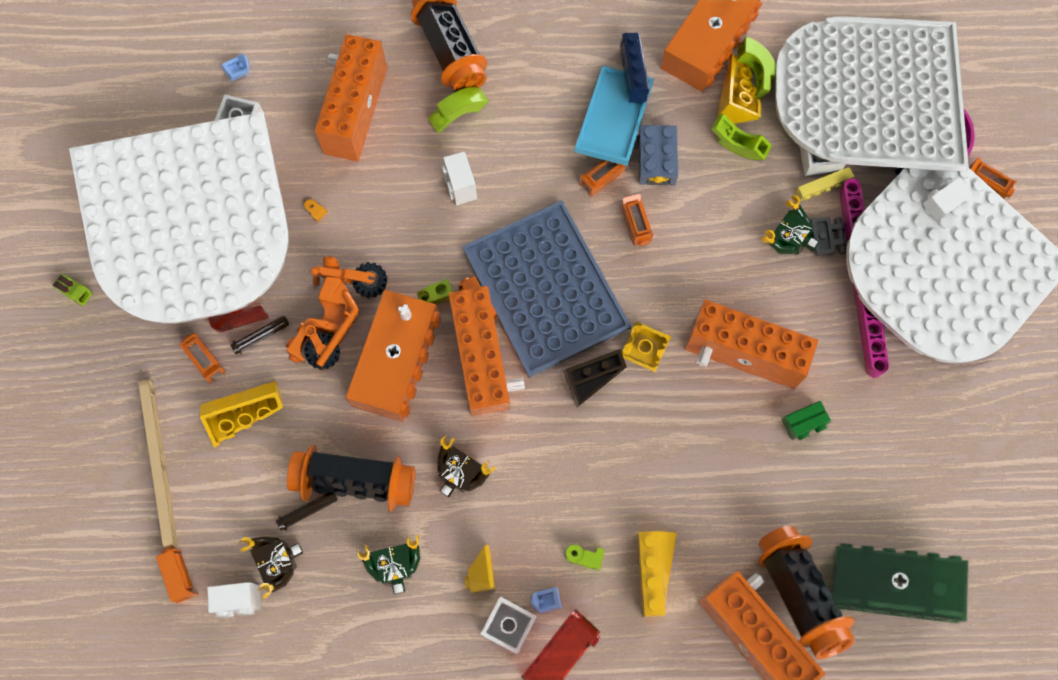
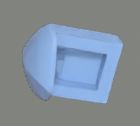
[221,54,249,81]
[530,587,562,613]

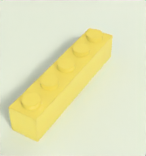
[795,167,854,201]

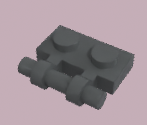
[810,217,847,256]

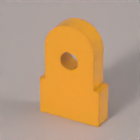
[304,199,328,222]

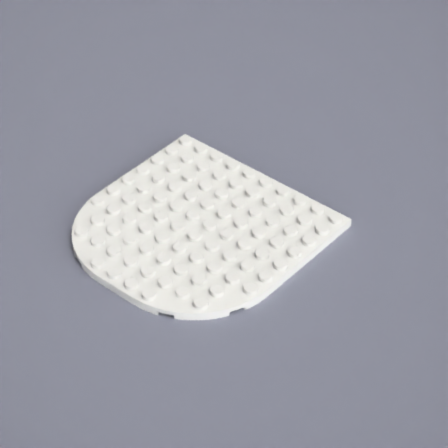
[775,17,969,172]
[69,112,289,324]
[846,168,1058,363]

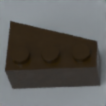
[563,349,627,407]

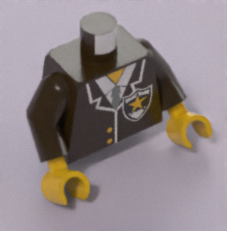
[437,434,496,497]
[239,536,304,599]

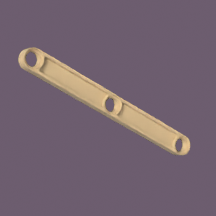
[139,379,178,549]

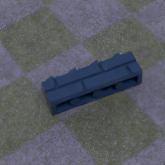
[620,33,650,103]

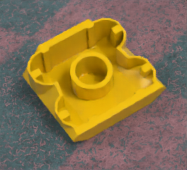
[622,321,671,372]

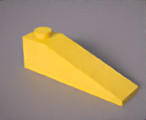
[718,54,761,124]

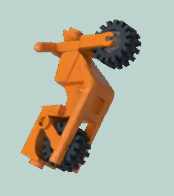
[285,255,387,371]

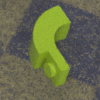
[737,36,776,99]
[428,87,489,133]
[711,114,772,161]

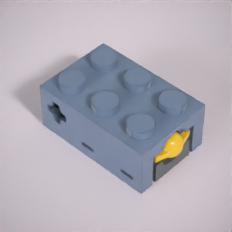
[638,125,678,185]

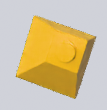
[465,545,495,593]

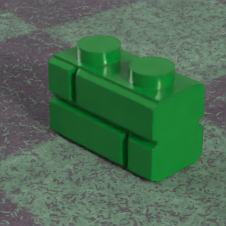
[782,401,831,441]

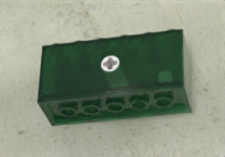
[831,543,968,624]

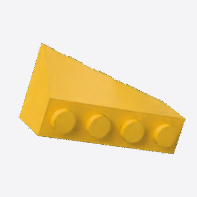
[200,381,283,448]
[637,531,677,617]

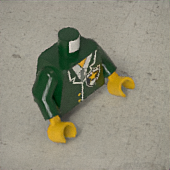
[761,195,819,255]
[357,534,421,594]

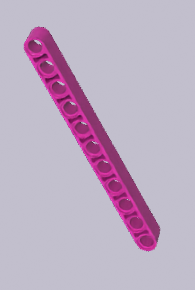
[839,178,889,378]

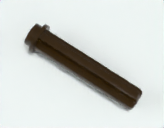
[230,316,289,355]
[276,493,338,531]

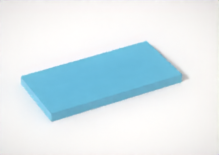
[574,65,654,166]

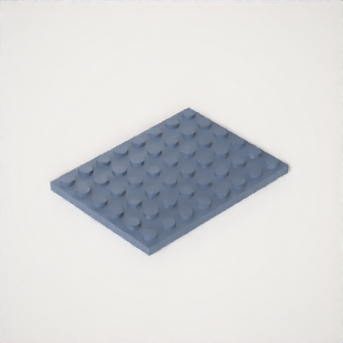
[462,200,631,378]

